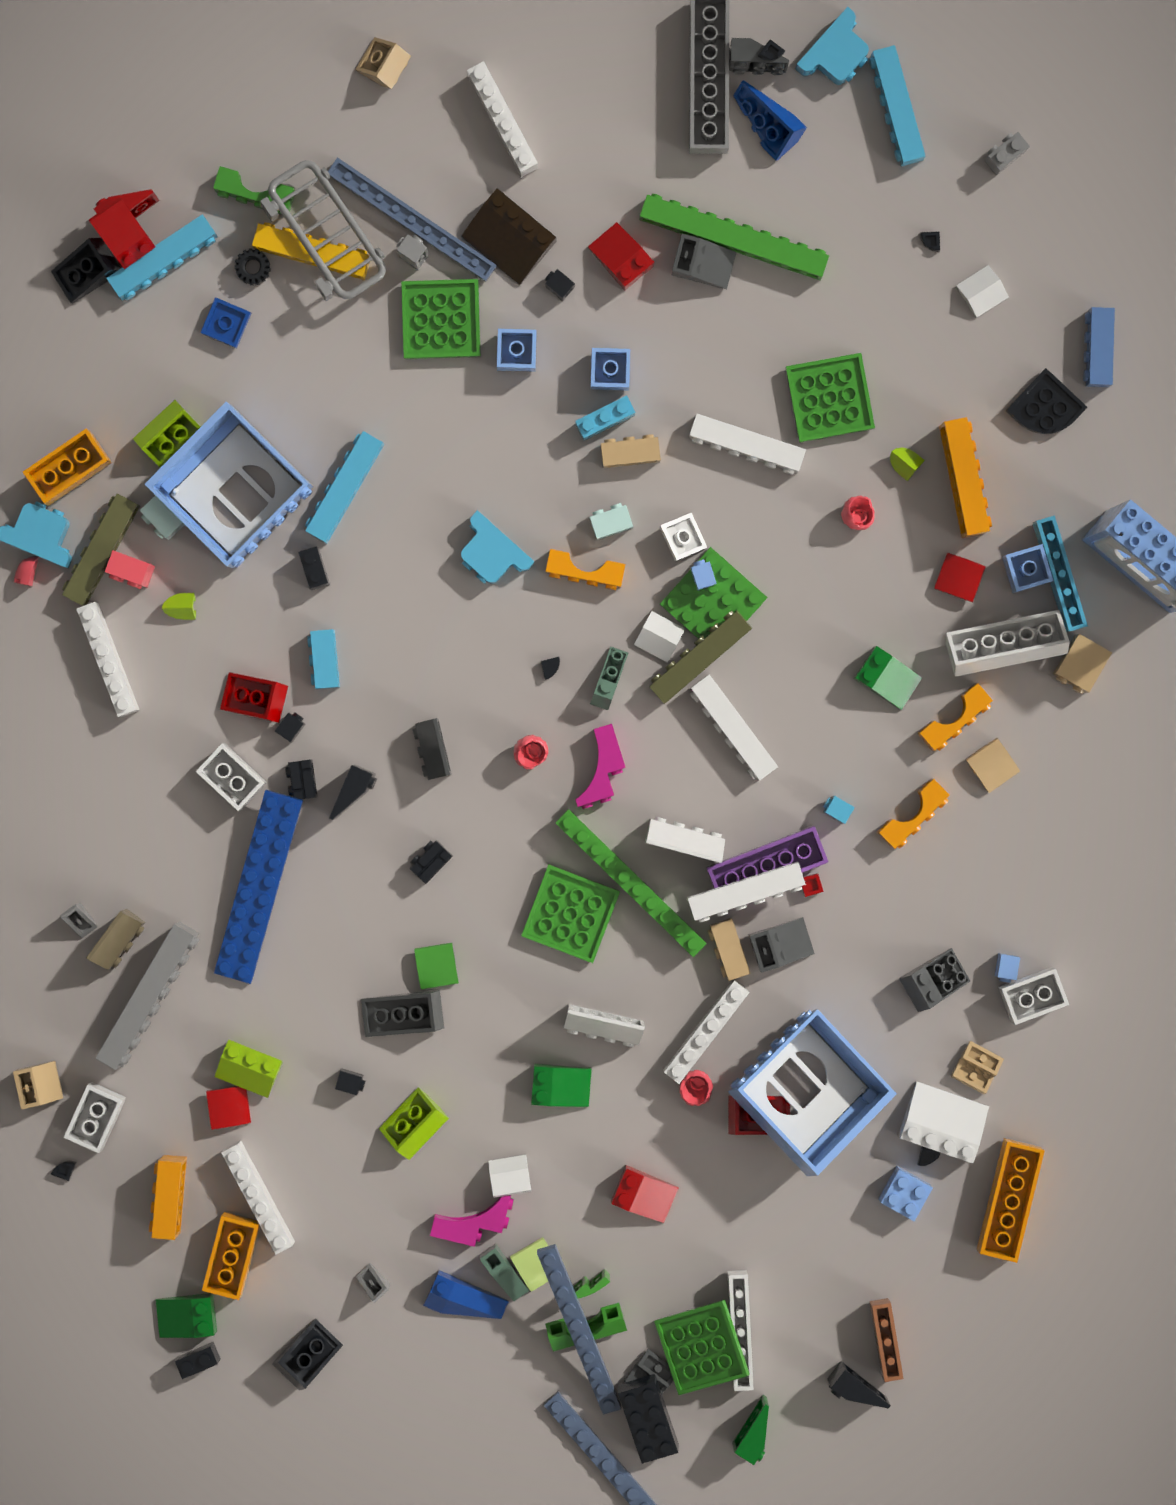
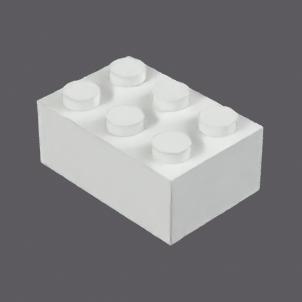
[196,743,267,811]
[998,967,1069,1025]
[63,1082,127,1153]

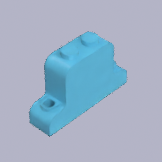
[795,7,869,85]
[0,501,72,568]
[461,510,535,584]

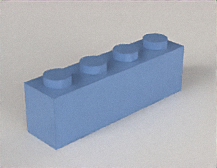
[1083,307,1115,387]

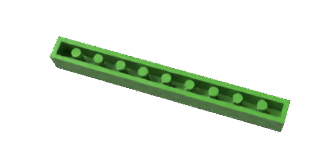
[639,194,829,281]
[555,809,707,957]

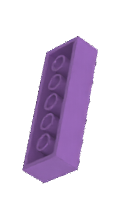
[706,826,828,888]

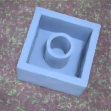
[497,329,537,372]
[591,348,630,391]
[1002,544,1053,593]
[878,1166,933,1221]

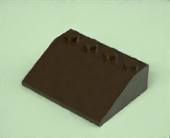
[461,188,557,285]

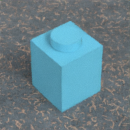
[823,796,855,824]

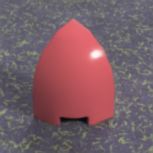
[14,556,39,586]

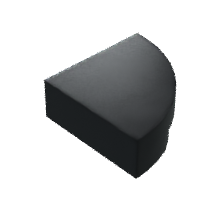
[758,39,785,60]
[920,231,940,252]
[541,657,560,680]
[917,1146,941,1166]
[51,1161,77,1181]

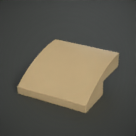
[966,738,1020,793]
[951,1041,1004,1094]

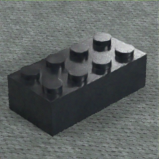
[618,1374,679,1464]

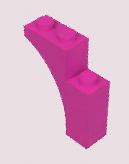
[575,724,626,809]
[430,1195,514,1247]

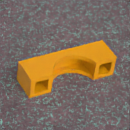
[546,549,626,590]
[917,683,993,751]
[877,778,950,849]

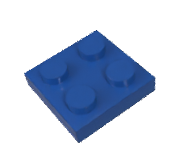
[200,297,252,349]

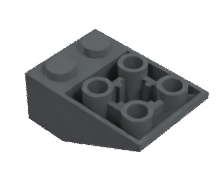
[729,38,789,75]
[671,234,736,290]
[748,917,815,973]
[900,948,970,1012]

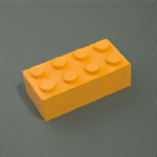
[23,428,112,506]
[149,1155,187,1240]
[202,1212,260,1300]

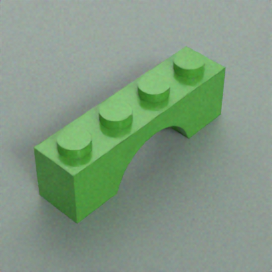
[213,166,295,215]
[545,1303,627,1352]

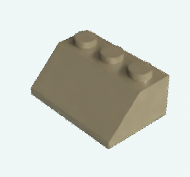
[86,909,145,970]

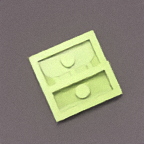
[510,1237,549,1292]

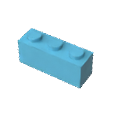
[575,395,636,441]
[307,629,340,689]

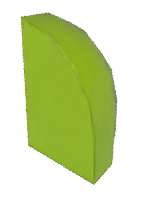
[890,448,925,481]
[162,593,196,620]

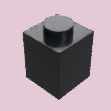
[545,269,575,301]
[275,712,305,743]
[335,1068,366,1096]

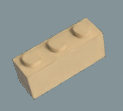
[601,434,661,468]
[708,918,751,981]

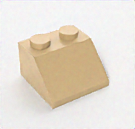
[355,37,411,89]

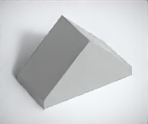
[60,903,97,938]
[356,1263,390,1303]

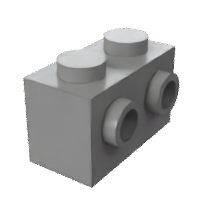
[985,132,1030,176]
[396,234,429,270]

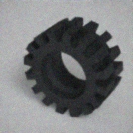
[234,248,271,286]

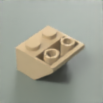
[13,1061,63,1110]

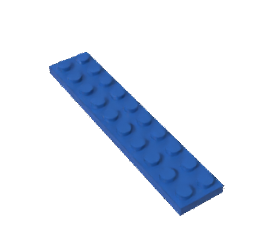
[214,790,303,984]

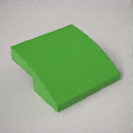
[414,943,459,989]
[573,1269,610,1299]

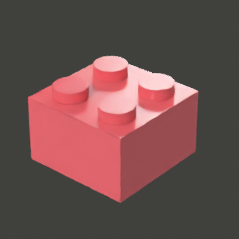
[105,550,155,589]

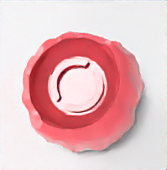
[841,495,875,530]
[513,735,549,770]
[679,1069,713,1106]

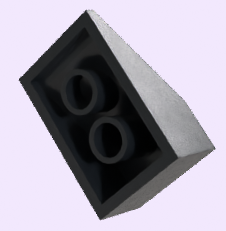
[51,238,121,303]
[329,765,377,820]
[272,1319,343,1390]
[827,1361,891,1409]

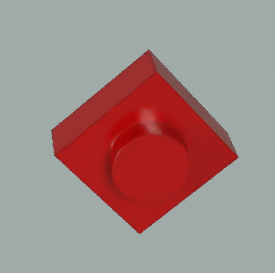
[802,873,824,897]

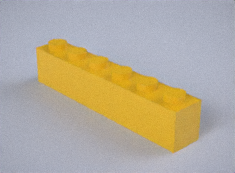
[252,222,370,280]

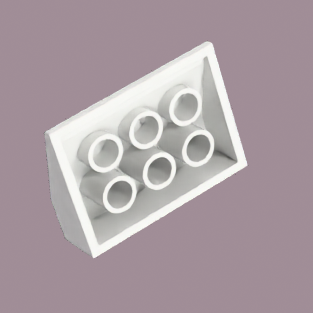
[645,816,725,863]
[564,1004,645,1047]
[898,1081,989,1163]

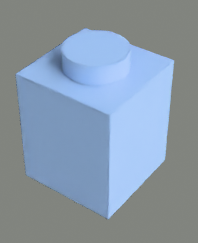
[690,560,717,590]
[995,953,1020,983]

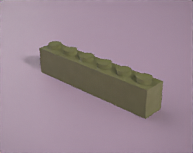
[62,493,140,606]
[649,610,752,704]

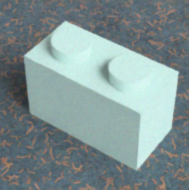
[140,495,185,540]
[590,503,633,540]

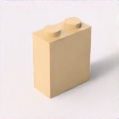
[1053,634,1112,694]

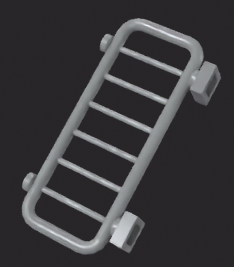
[260,160,386,301]

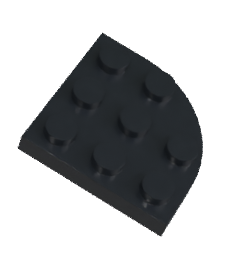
[1005,368,1088,434]

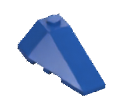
[733,80,807,161]
[423,1270,509,1319]

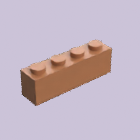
[869,1298,904,1382]

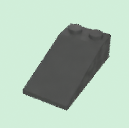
[361,990,444,1037]

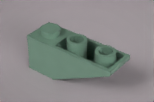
[590,646,628,710]
[480,1244,529,1301]

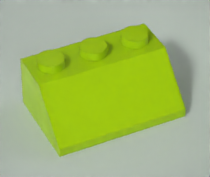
[133,400,200,468]
[214,1039,283,1098]
[379,1087,449,1160]

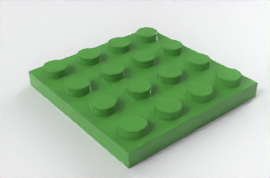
[401,279,481,359]
[785,353,875,443]
[659,547,768,639]
[521,864,620,963]
[654,1300,750,1395]

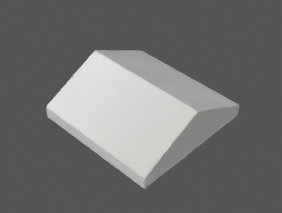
[956,265,1009,318]
[659,513,707,561]
[634,611,685,663]
[488,1155,531,1198]

